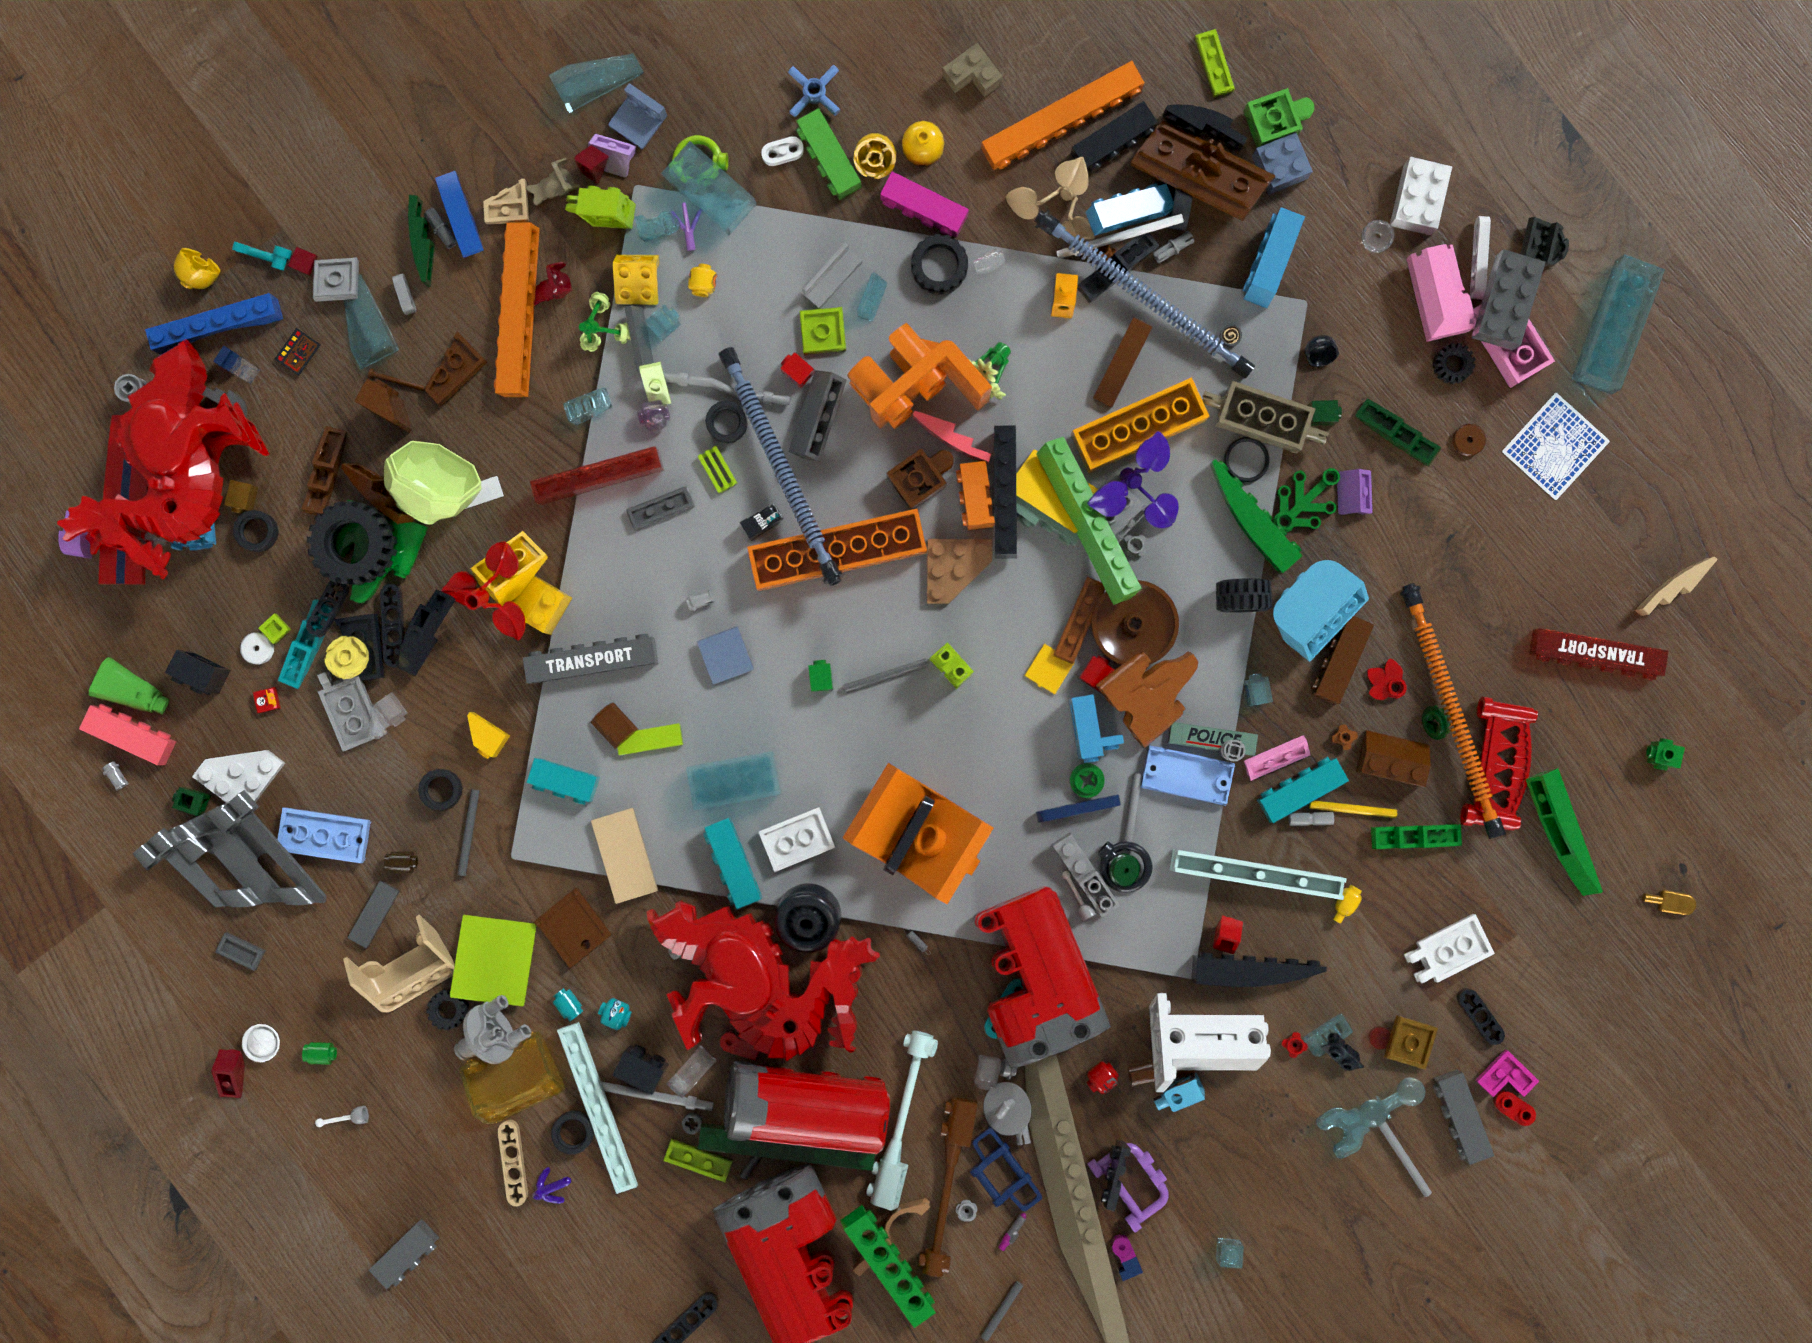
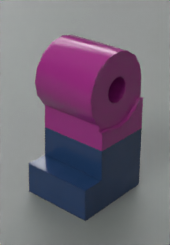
[1111,1234,1143,1281]

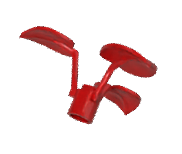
[441,541,526,640]

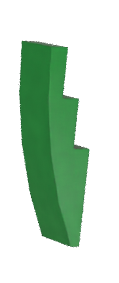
[1371,824,1462,849]

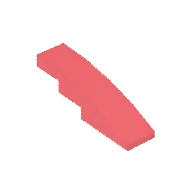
[913,410,991,465]

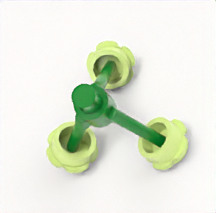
[579,292,631,352]

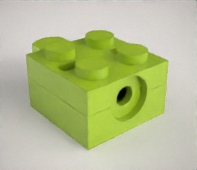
[565,186,636,229]

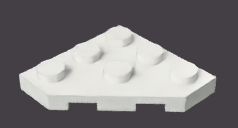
[192,750,285,802]

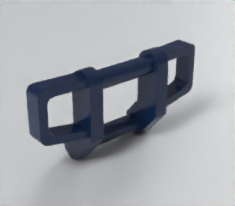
[969,1127,1042,1211]

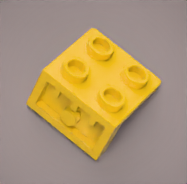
[613,254,660,305]

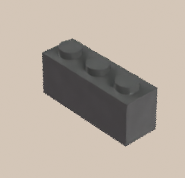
[369,1219,440,1289]

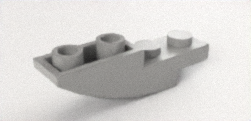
[1051,832,1120,918]

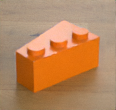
[956,461,995,531]

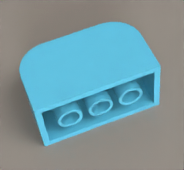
[1273,560,1369,662]

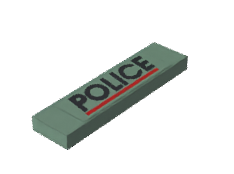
[1168,722,1258,756]

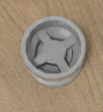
[1220,740,1245,761]

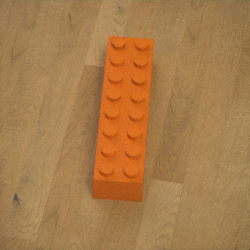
[747,508,927,591]

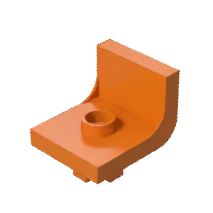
[842,763,994,904]

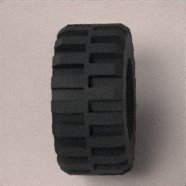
[307,501,397,585]

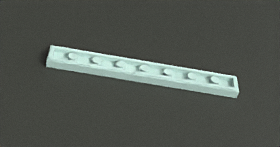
[557,1022,638,1194]

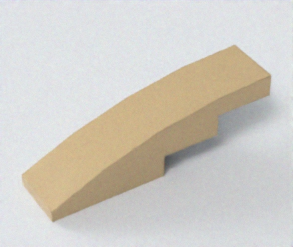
[1635,557,1718,616]

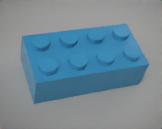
[1242,207,1305,308]

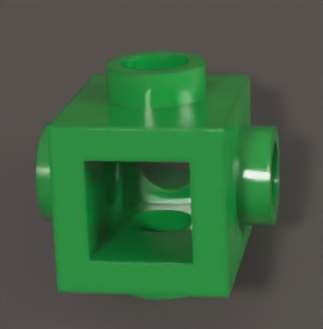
[1646,738,1685,771]

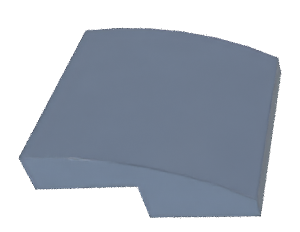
[697,626,754,685]

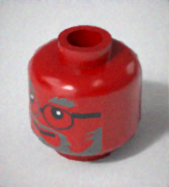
[1086,1061,1119,1095]

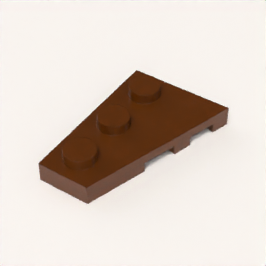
[424,331,487,406]

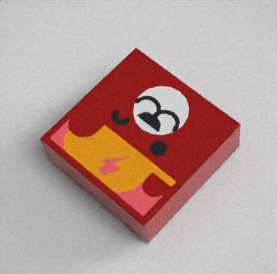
[253,687,281,713]

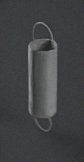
[904,928,931,955]

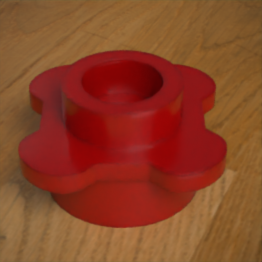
[1282,1032,1308,1058]

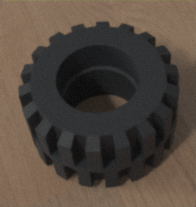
[1216,578,1272,613]

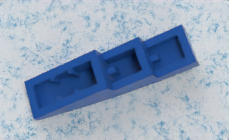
[435,171,484,258]

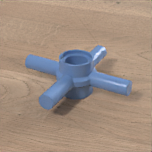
[788,65,840,117]

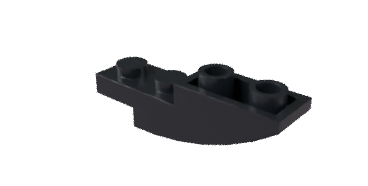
[1163,104,1247,152]
[398,589,456,676]

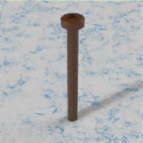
[368,368,426,391]

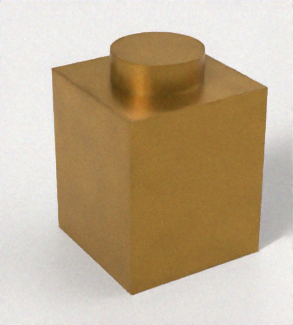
[224,480,259,514]

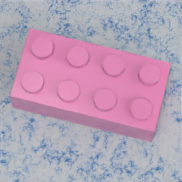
[1469,305,1555,388]

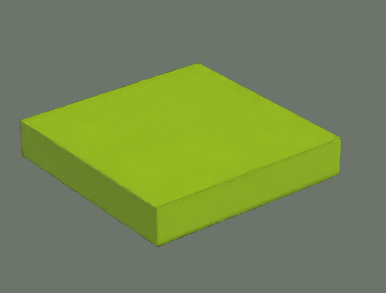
[799,307,846,355]

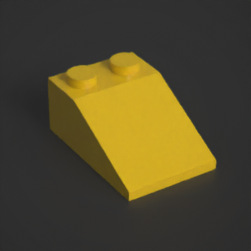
[470,531,548,606]
[512,575,572,635]

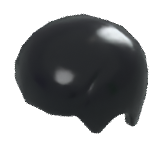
[1305,335,1339,367]

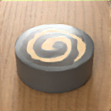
[1219,324,1242,347]

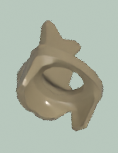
[526,158,580,206]

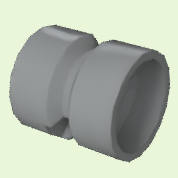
[114,374,148,404]

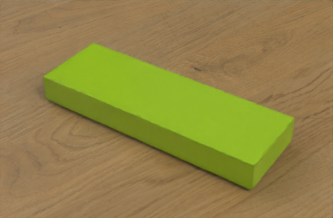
[1195,29,1235,98]
[617,723,684,755]
[664,1139,733,1182]

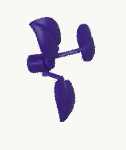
[1087,431,1179,528]

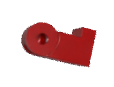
[720,1031,760,1061]

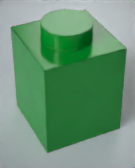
[808,660,833,692]

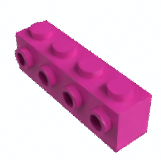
[880,172,969,238]

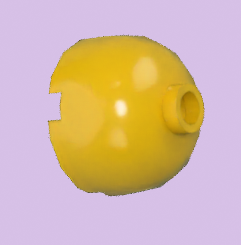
[902,121,944,166]
[854,133,896,179]
[174,248,220,289]

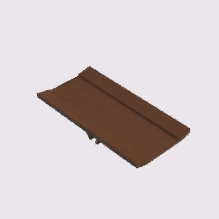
[1130,121,1276,221]

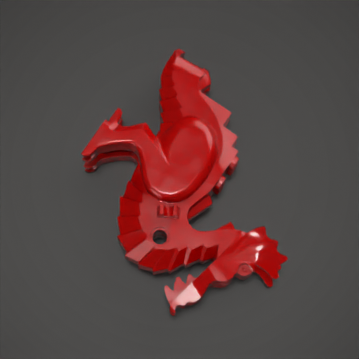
[57,339,270,580]
[647,900,880,1061]

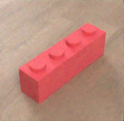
[79,704,176,765]

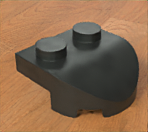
[1521,217,1569,266]

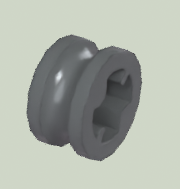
[682,1112,703,1134]

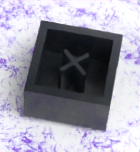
[165,649,231,695]
[612,1044,669,1095]

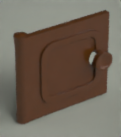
[534,887,612,968]

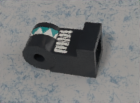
[740,504,784,541]

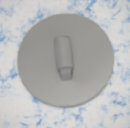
[984,1082,1031,1135]

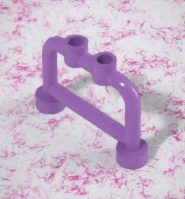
[1087,1143,1169,1233]

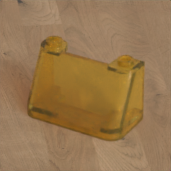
[458,1032,565,1124]

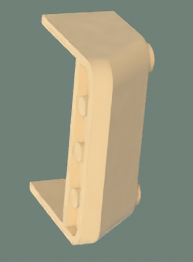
[343,915,455,1012]

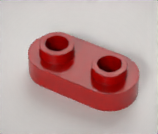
[1493,1090,1536,1126]

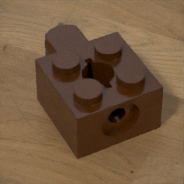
[886,448,954,510]

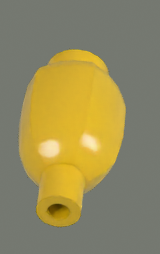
[1333,884,1362,924]

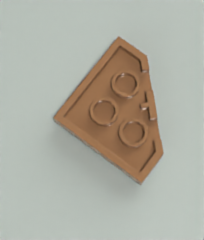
[927,539,992,604]

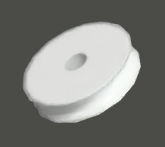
[240,632,274,664]

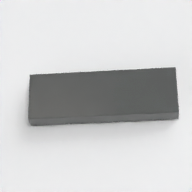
[625,305,654,371]
[626,486,695,530]
[348,880,400,948]

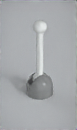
[1062,871,1097,922]
[315,1106,369,1127]

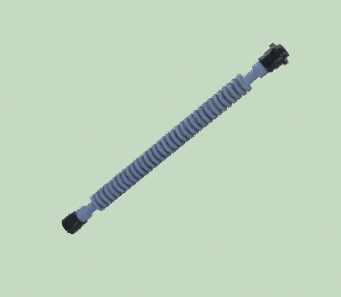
[1034,209,1255,379]
[718,347,844,586]

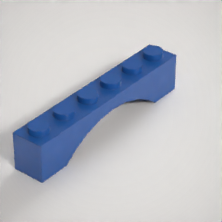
[145,293,283,355]

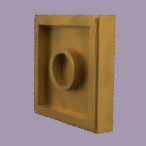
[1384,1015,1438,1070]

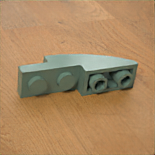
[1017,497,1079,546]

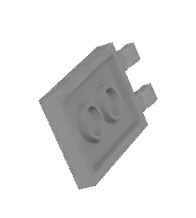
[317,671,385,751]

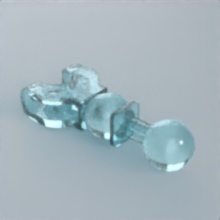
[1316,1077,1426,1159]

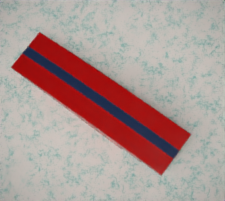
[99,415,153,585]

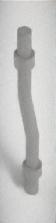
[664,373,791,405]

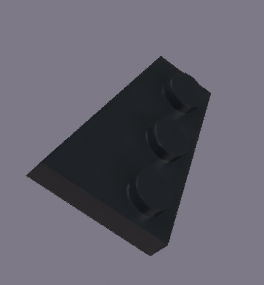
[334,614,385,681]
[1101,1140,1131,1211]

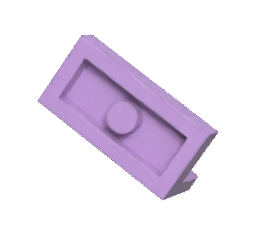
[588,134,636,177]

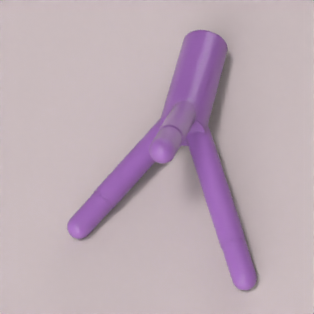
[671,202,701,251]

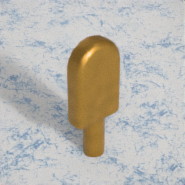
[1642,890,1696,915]

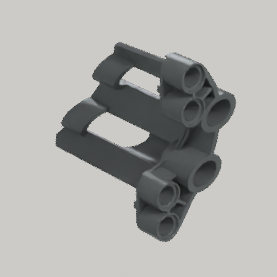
[133,790,326,907]

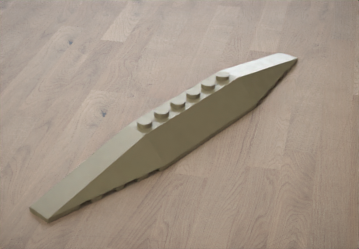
[1025,1054,1130,1343]

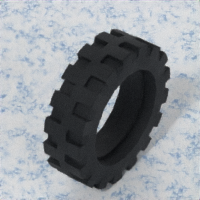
[911,234,968,295]

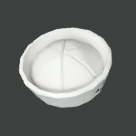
[242,1024,280,1062]

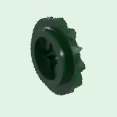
[1422,705,1451,740]

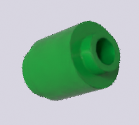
[302,1042,337,1065]

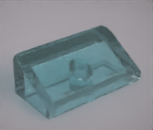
[857,272,887,322]

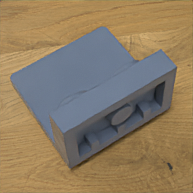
[608,83,667,149]

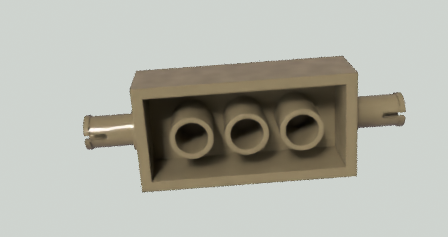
[1202,381,1329,454]

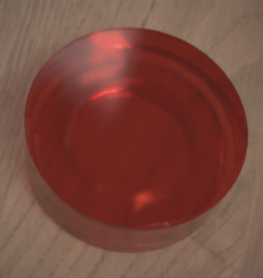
[1368,1026,1391,1049]

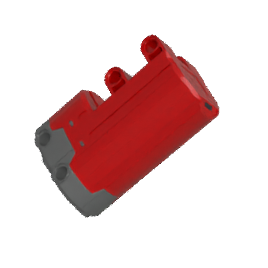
[974,886,1111,1068]
[724,1061,890,1154]
[713,1163,854,1343]

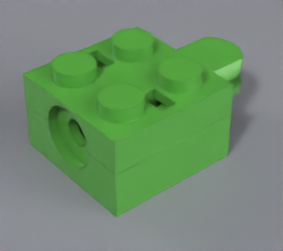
[1243,88,1314,148]

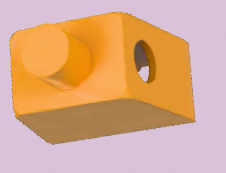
[1051,273,1078,318]

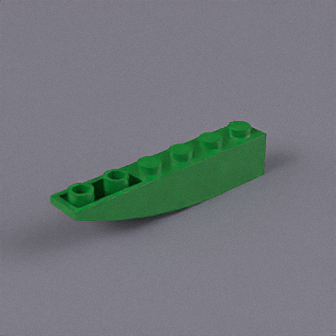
[1210,459,1302,575]
[1526,768,1603,896]

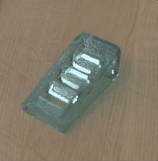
[563,387,612,425]
[1303,1013,1353,1057]

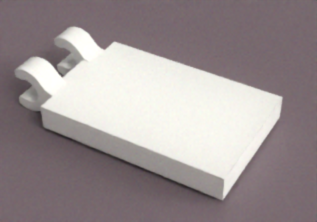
[1404,914,1495,983]

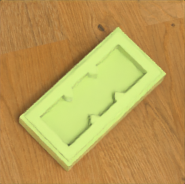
[639,362,671,408]

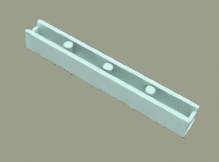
[1169,849,1347,900]

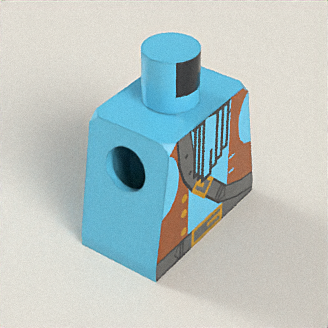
[1153,1072,1205,1112]

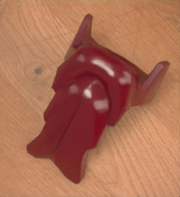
[534,261,573,306]

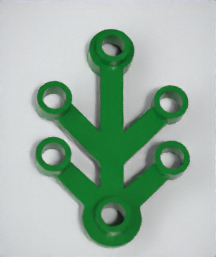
[1273,468,1340,533]

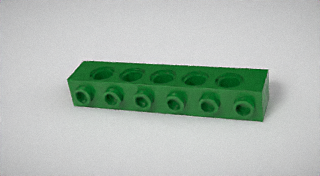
[840,1205,936,1328]

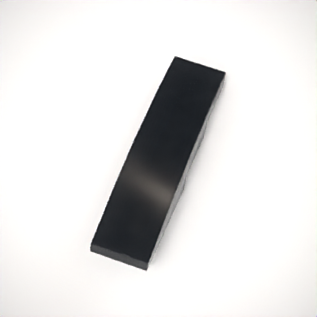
[1077,233,1159,304]

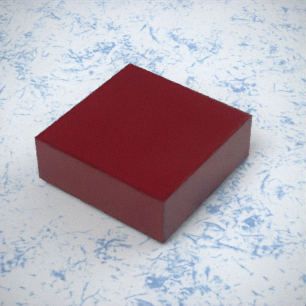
[288,247,318,276]

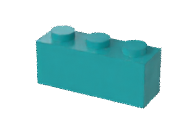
[526,758,600,805]

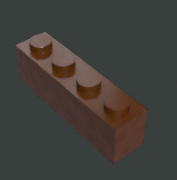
[1311,616,1374,705]

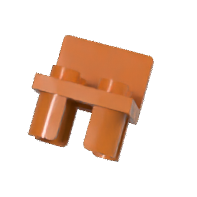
[847,323,992,429]

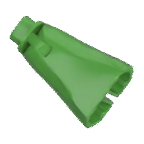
[88,657,170,715]

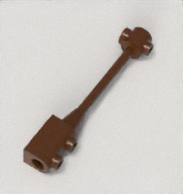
[918,1097,977,1277]

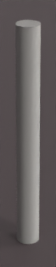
[1122,773,1142,855]
[1376,1118,1432,1197]

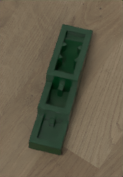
[408,195,435,287]
[1355,398,1441,467]

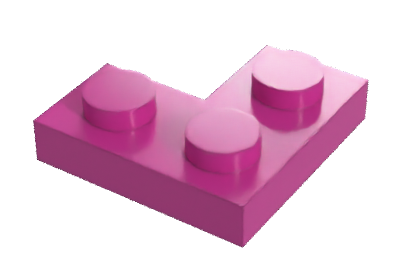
[1475,1049,1539,1097]

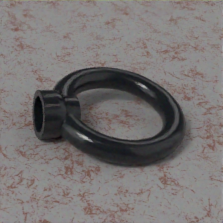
[1097,841,1153,893]

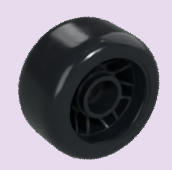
[774,883,842,953]

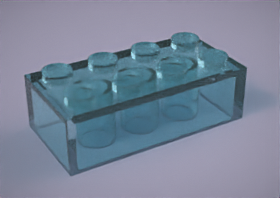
[661,141,757,236]
[686,751,782,810]

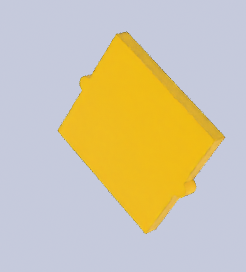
[1024,643,1075,694]

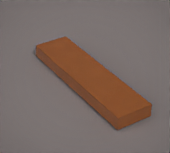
[1053,576,1105,665]

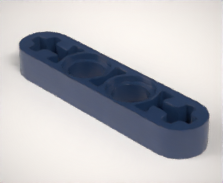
[1036,794,1121,823]

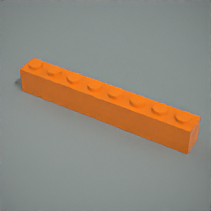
[981,61,1145,170]
[494,222,540,397]

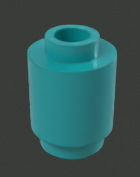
[552,988,583,1022]

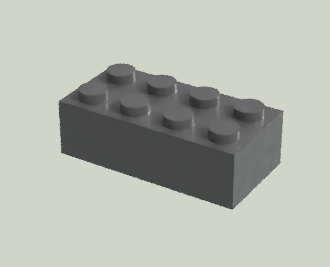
[1471,249,1545,350]

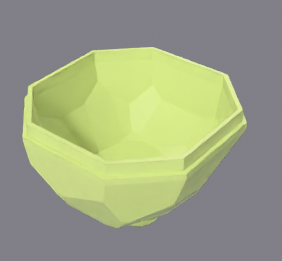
[384,441,482,524]

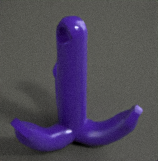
[532,1167,571,1204]

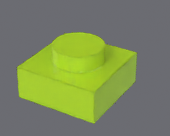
[259,613,291,644]

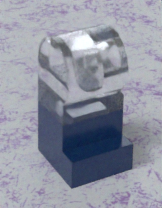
[213,345,260,384]

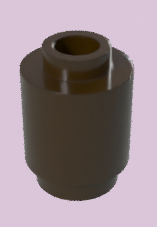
[384,851,418,873]

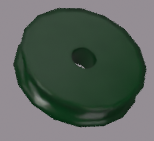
[1109,853,1140,887]

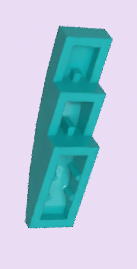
[278,599,334,689]

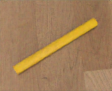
[1309,801,1397,818]

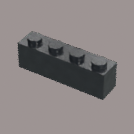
[1070,101,1158,173]

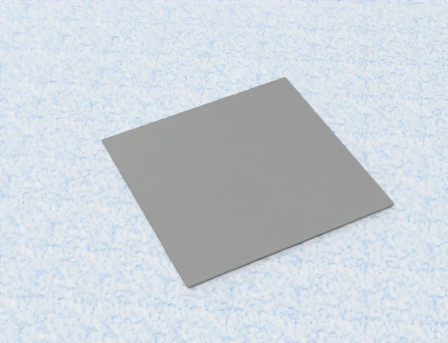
[511,185,1307,979]

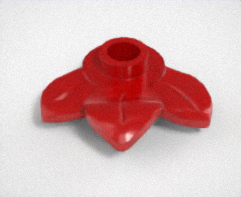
[1367,658,1407,700]

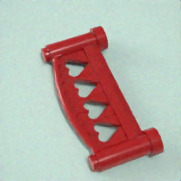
[1460,696,1538,831]

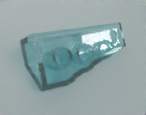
[549,53,644,113]
[344,274,399,369]

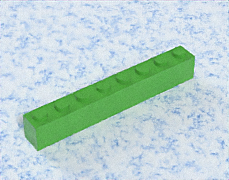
[1036,436,1142,605]

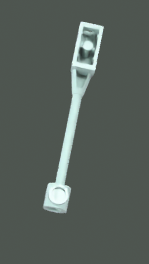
[867,1031,938,1211]

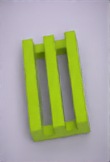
[698,446,738,494]

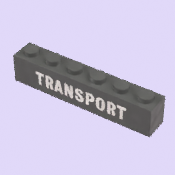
[523,634,658,684]

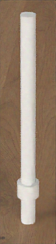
[1057,214,1184,258]

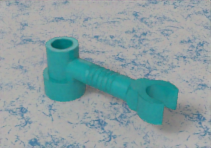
[232,241,292,271]

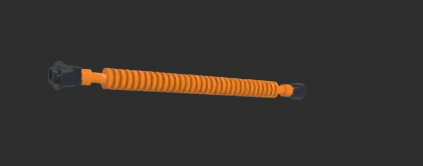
[1399,583,1506,839]

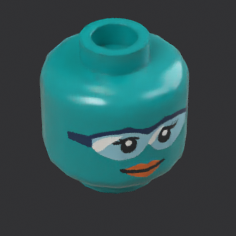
[598,998,632,1030]

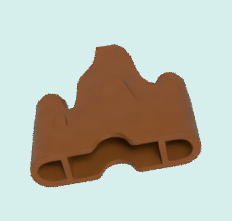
[1096,651,1199,748]

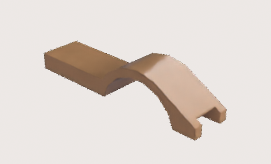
[853,1198,930,1277]

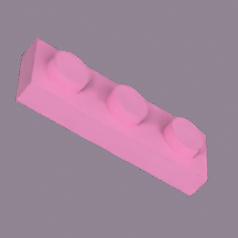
[1244,735,1310,781]

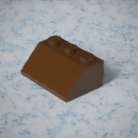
[354,378,412,433]
[1356,730,1431,787]

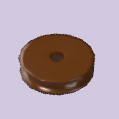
[1452,424,1486,457]

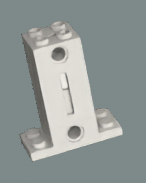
[1149,993,1271,1092]

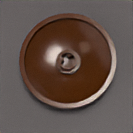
[1091,580,1179,665]

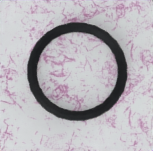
[1224,437,1270,482]

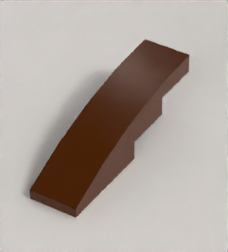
[1093,317,1153,407]
[301,426,347,515]
[341,462,414,524]

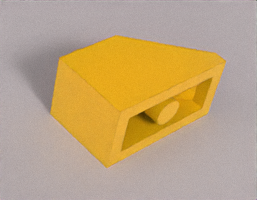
[467,712,510,759]

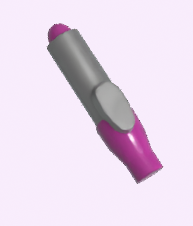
[998,1213,1026,1251]

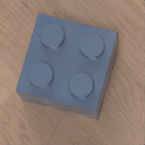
[1252,132,1313,195]

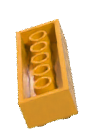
[1070,377,1210,473]

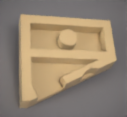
[483,179,529,225]

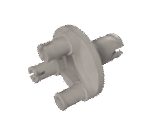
[454,995,531,1064]

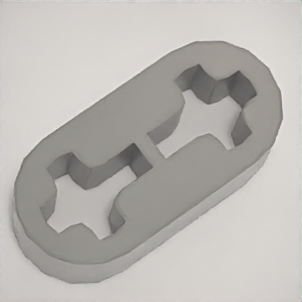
[392,273,416,315]

